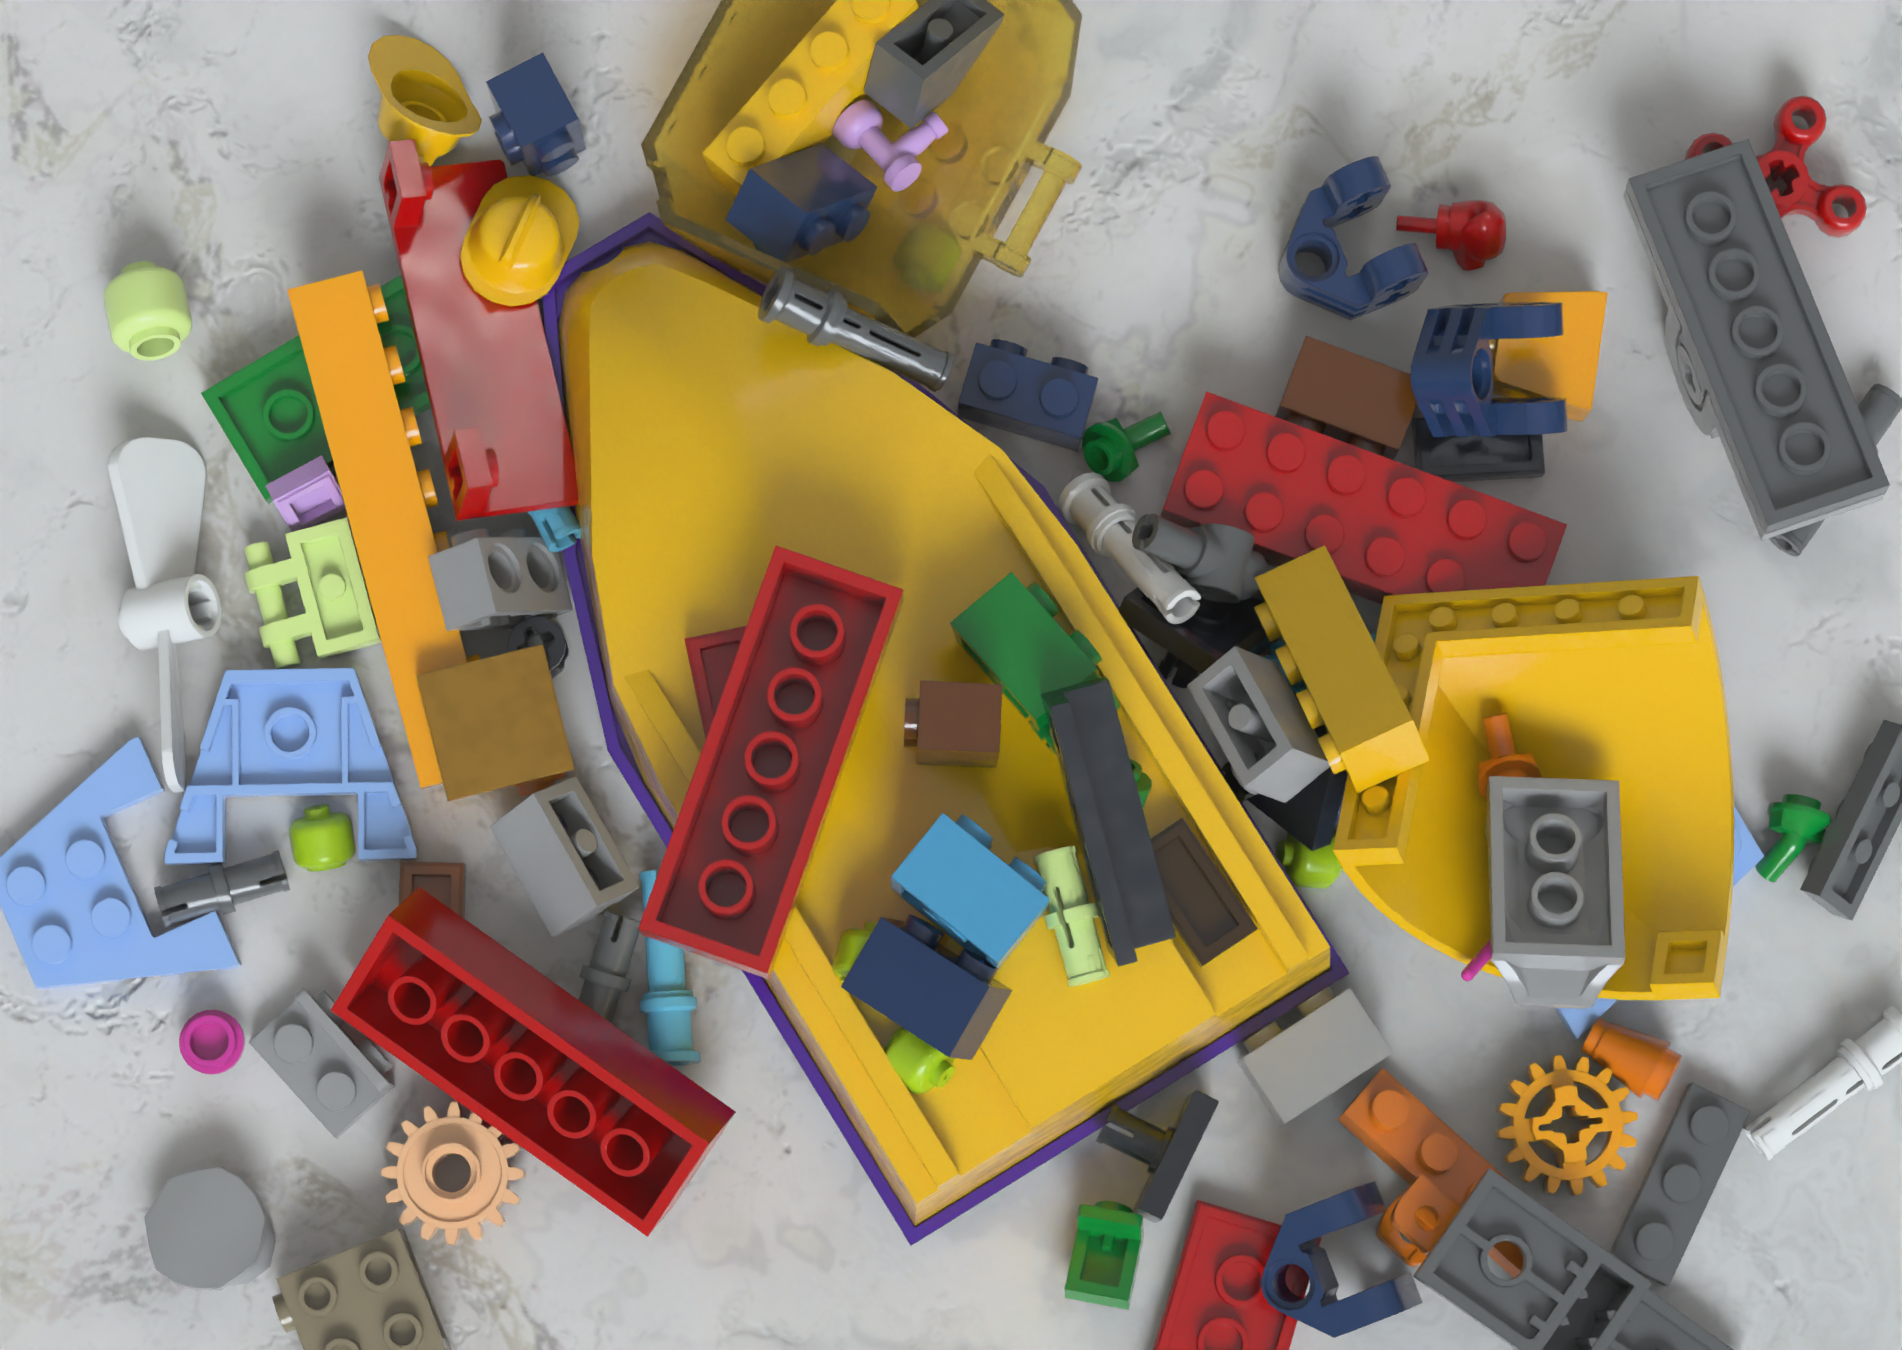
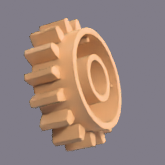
[381,1102,526,1245]

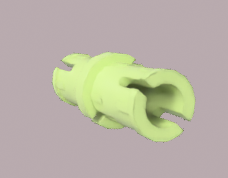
[1033,846,1111,987]

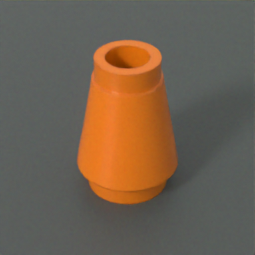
[1581,1018,1682,1101]

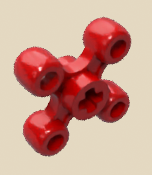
[1685,96,1867,238]

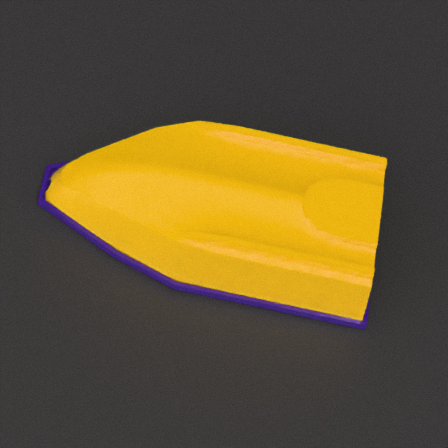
[542,212,1349,1246]

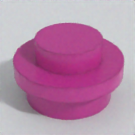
[179,1010,245,1075]

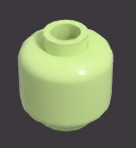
[103,261,192,360]

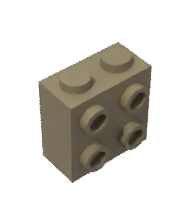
[272,1229,452,1350]

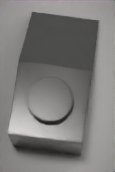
[864,0,1005,129]

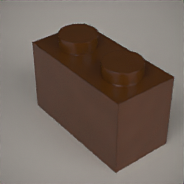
[1275,335,1417,460]
[904,680,1003,768]

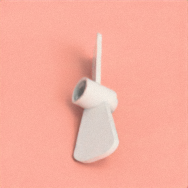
[107,437,221,793]

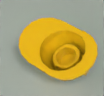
[367,35,482,166]
[460,175,580,307]

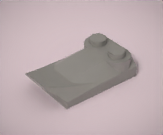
[1484,776,1625,1009]

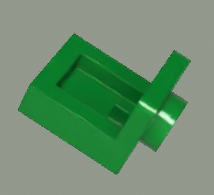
[1064,1201,1144,1310]

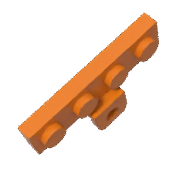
[1337,1068,1523,1278]

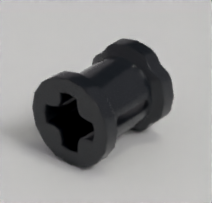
[508,616,569,679]

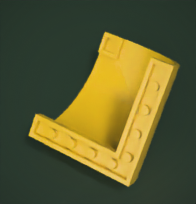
[1333,576,1734,1000]

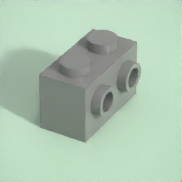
[1187,646,1330,803]
[489,776,639,938]
[1238,986,1393,1126]

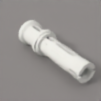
[1058,472,1201,624]
[1743,1005,1902,1161]

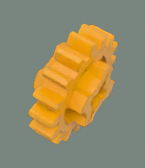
[1495,1055,1638,1196]

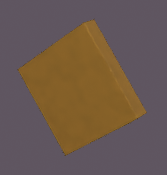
[416,644,574,802]

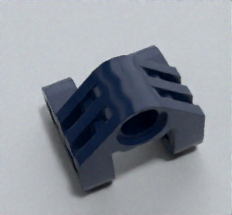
[1278,156,1428,321]
[1411,302,1568,437]
[1261,1181,1423,1338]

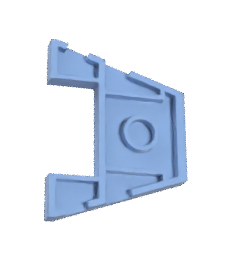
[164,668,419,865]
[0,736,241,990]

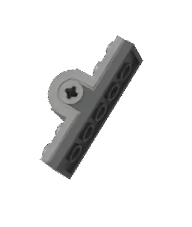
[1623,139,1890,541]

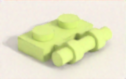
[244,517,382,669]

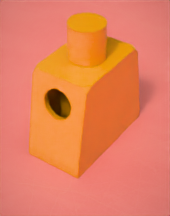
[1489,291,1608,422]

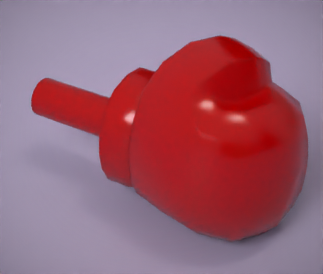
[1396,200,1506,271]

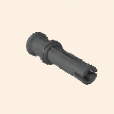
[758,266,954,392]

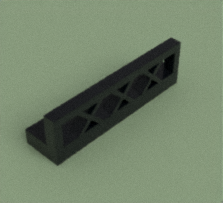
[1040,676,1176,967]

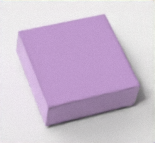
[265,455,346,532]

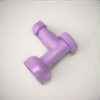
[833,100,948,192]

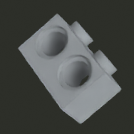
[428,529,573,631]

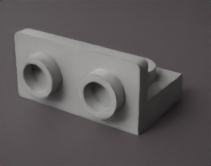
[249,988,395,1139]

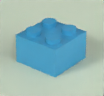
[891,813,1050,969]

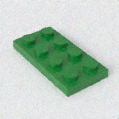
[201,275,431,504]

